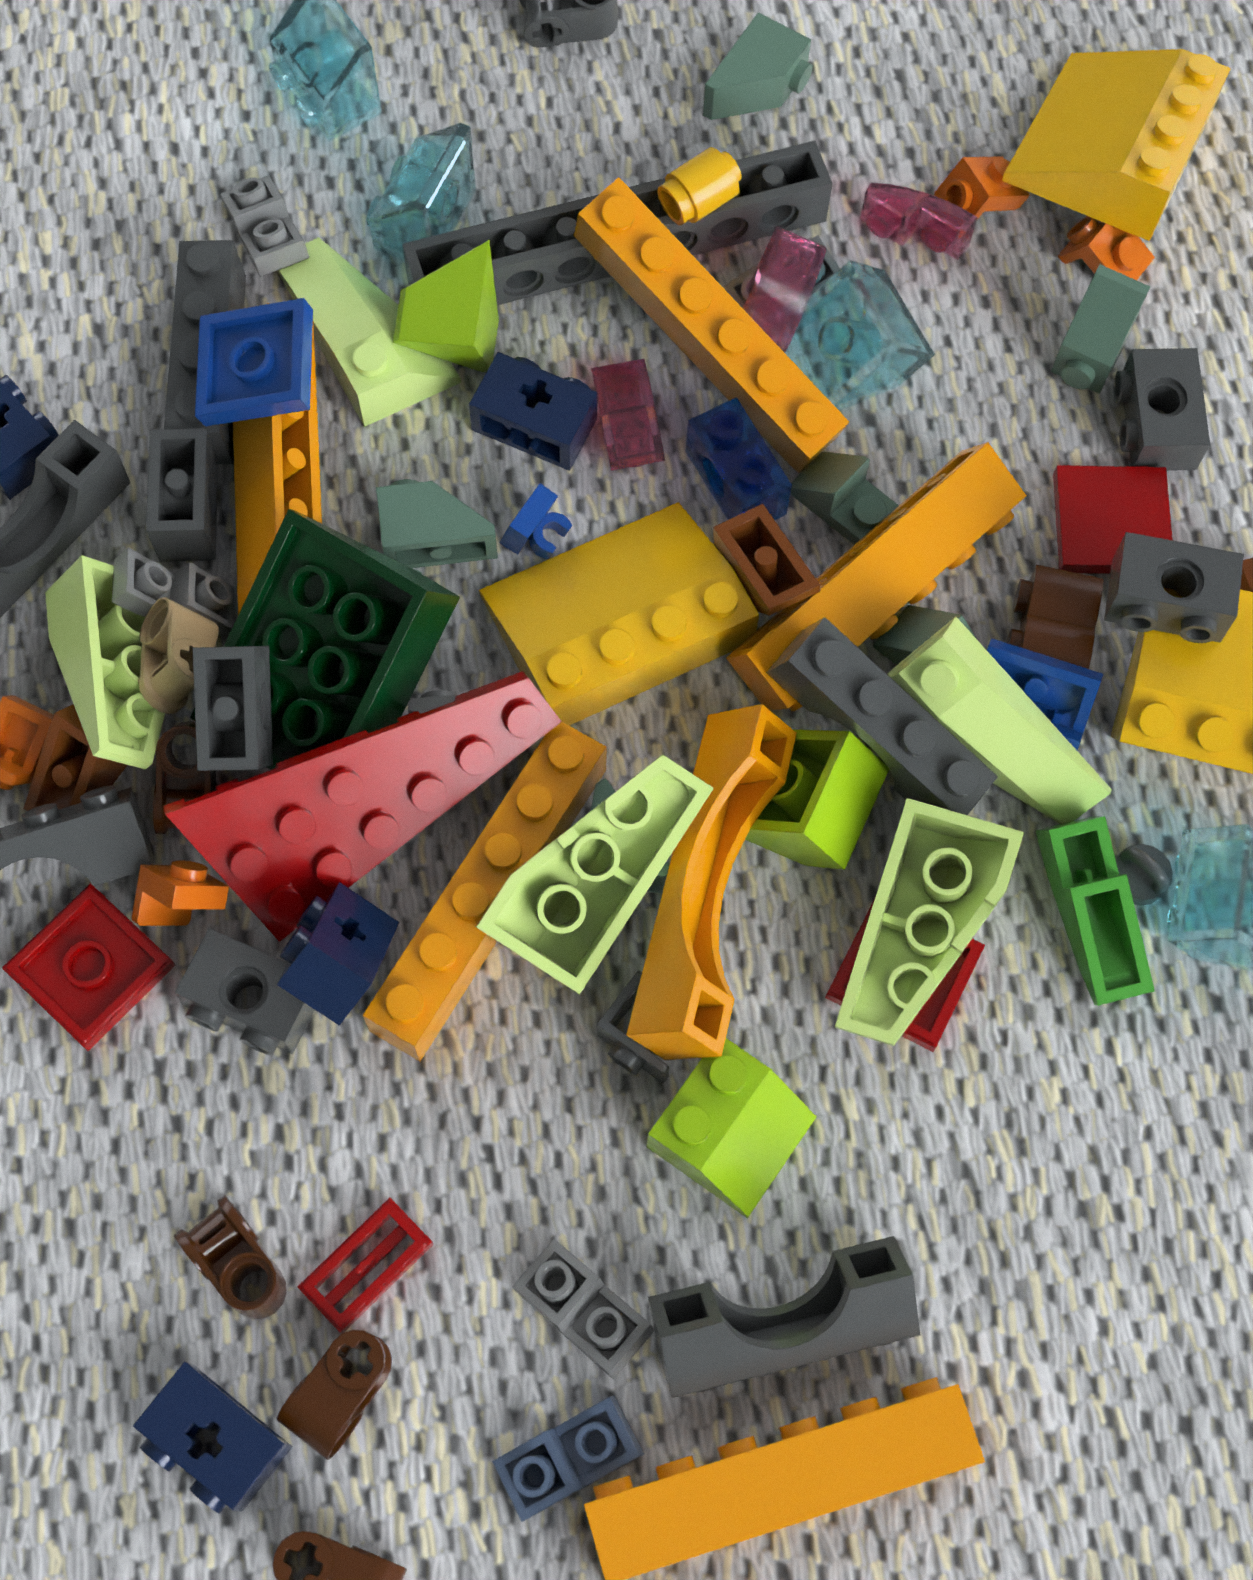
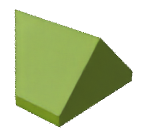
[393,240,499,373]

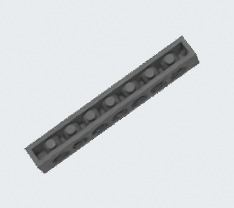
[402,140,833,305]

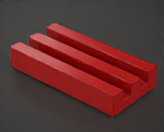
[297,1197,434,1334]

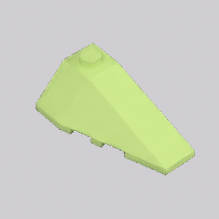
[277,237,461,427]
[45,555,165,770]
[887,616,1112,824]
[476,755,714,994]
[835,798,1024,1046]

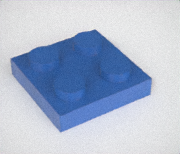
[195,298,313,427]

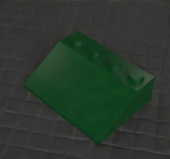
[190,509,460,770]

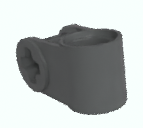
[520,0,618,48]

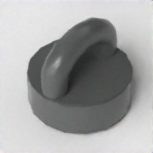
[1116,844,1173,906]

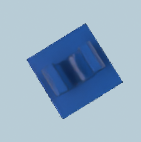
[499,483,572,559]

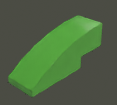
[1035,816,1155,1006]

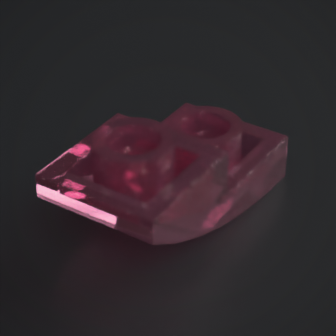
[860,183,977,260]
[743,226,827,353]
[591,359,665,471]

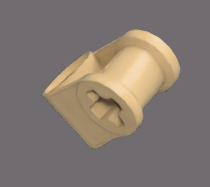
[138,597,219,714]

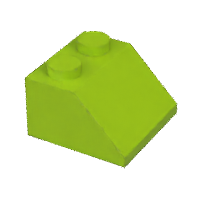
[745,729,889,870]
[646,1038,817,1219]

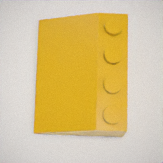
[1002,49,1231,241]
[479,502,759,726]
[1111,588,1253,774]

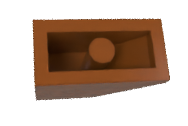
[713,504,820,616]
[23,704,128,811]

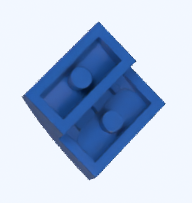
[987,638,1103,751]

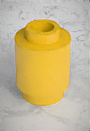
[657,147,741,225]

